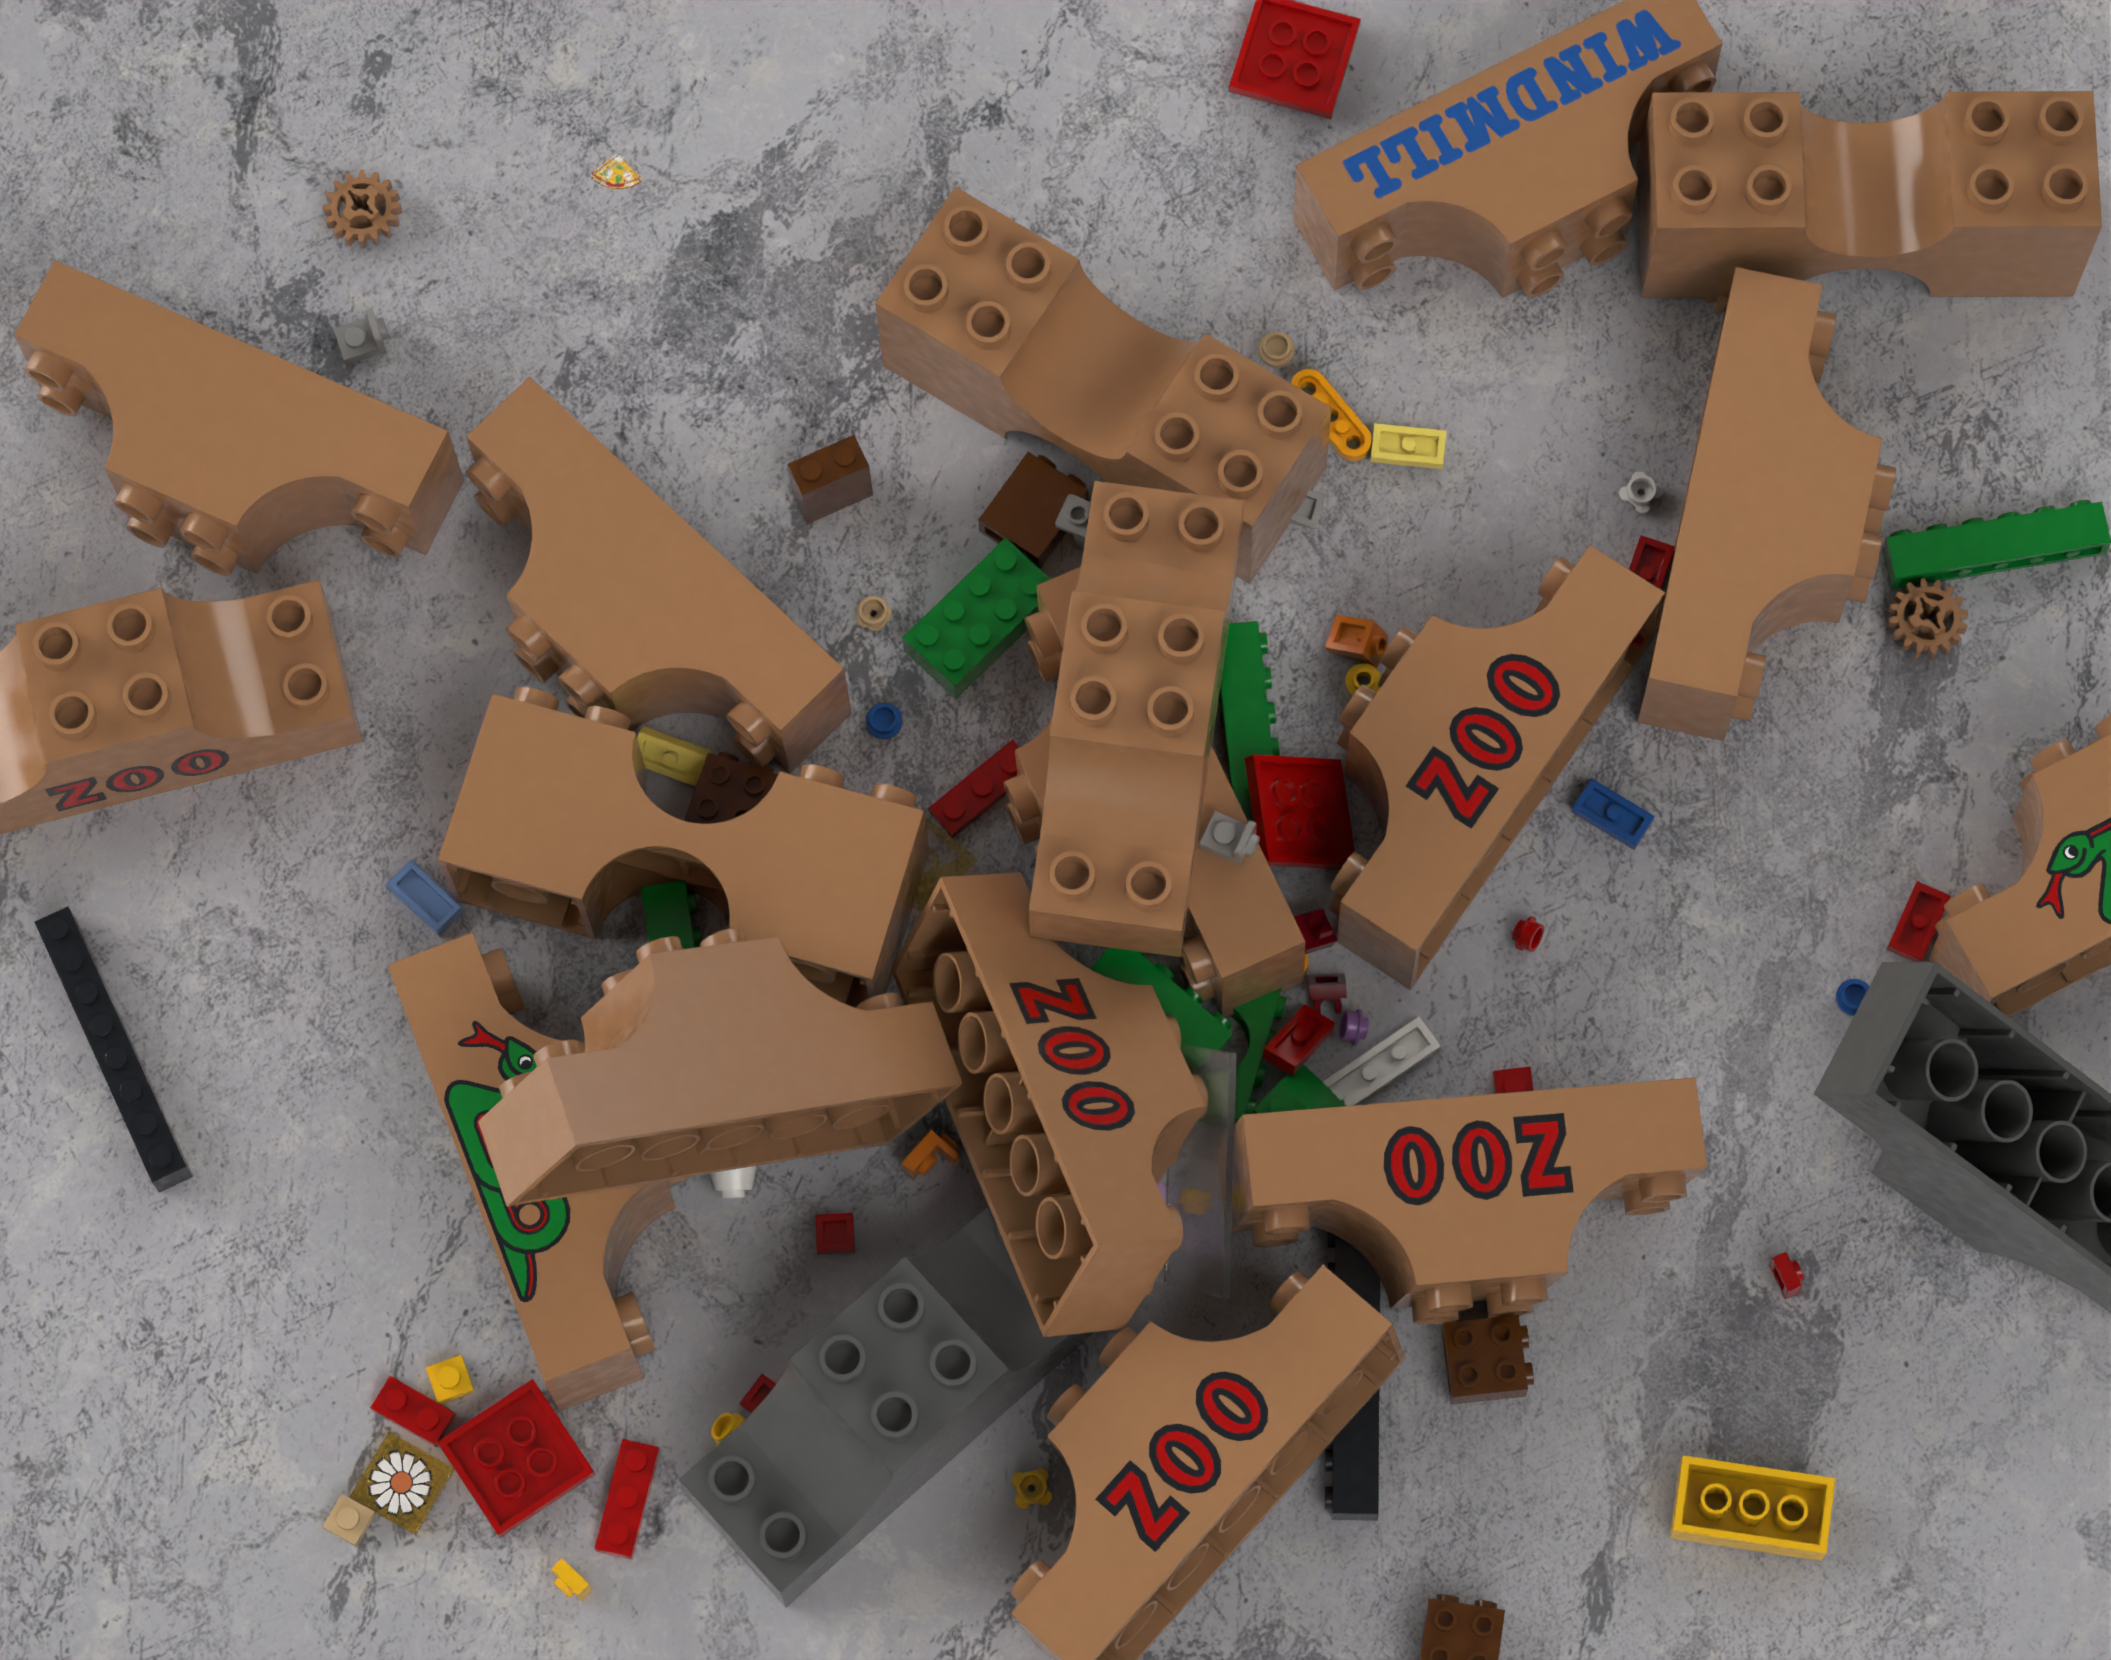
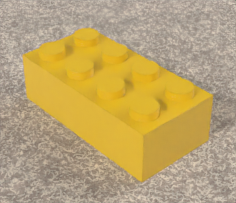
[1670,1455,1836,1561]

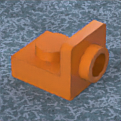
[1325,614,1388,668]
[901,1130,960,1181]

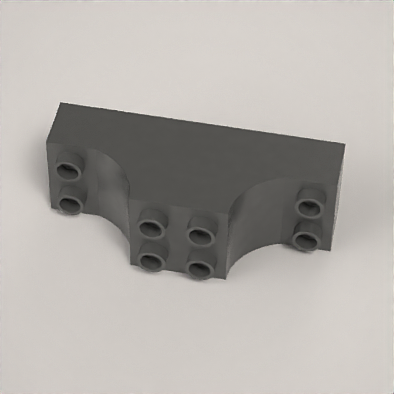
[1814,962,2111,1313]
[679,1205,1094,1607]

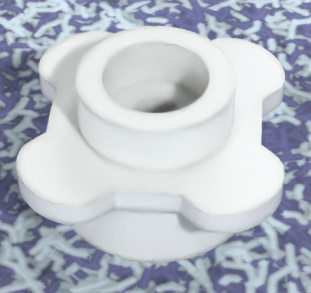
[1619,472,1663,514]

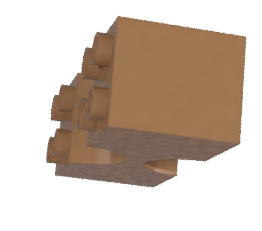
[1636,91,2102,298]
[875,187,1331,584]
[438,686,929,1008]

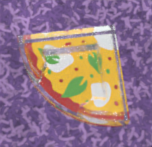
[591,152,642,190]

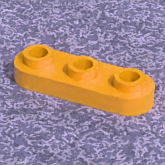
[1291,369,1372,462]

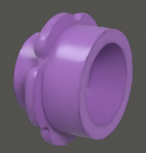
[1339,1009,1369,1046]

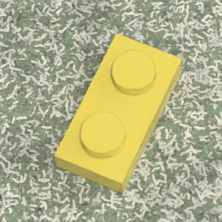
[1370,423,1447,470]
[638,726,712,787]

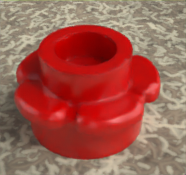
[1512,916,1544,952]

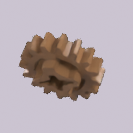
[323,170,402,248]
[1887,578,1968,659]

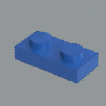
[1571,778,1655,850]

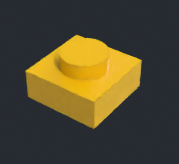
[425,1355,475,1404]
[551,1558,592,1601]

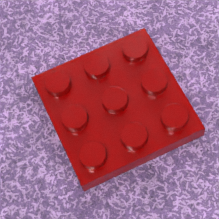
[1229,0,1361,119]
[1244,754,1355,869]
[437,1379,596,1538]

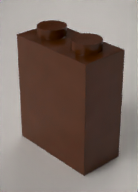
[787,435,873,524]
[978,452,1089,569]

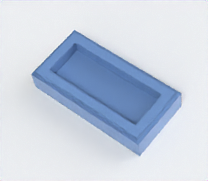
[386,859,465,937]

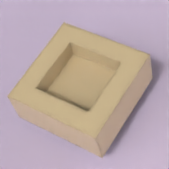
[322,1494,376,1547]

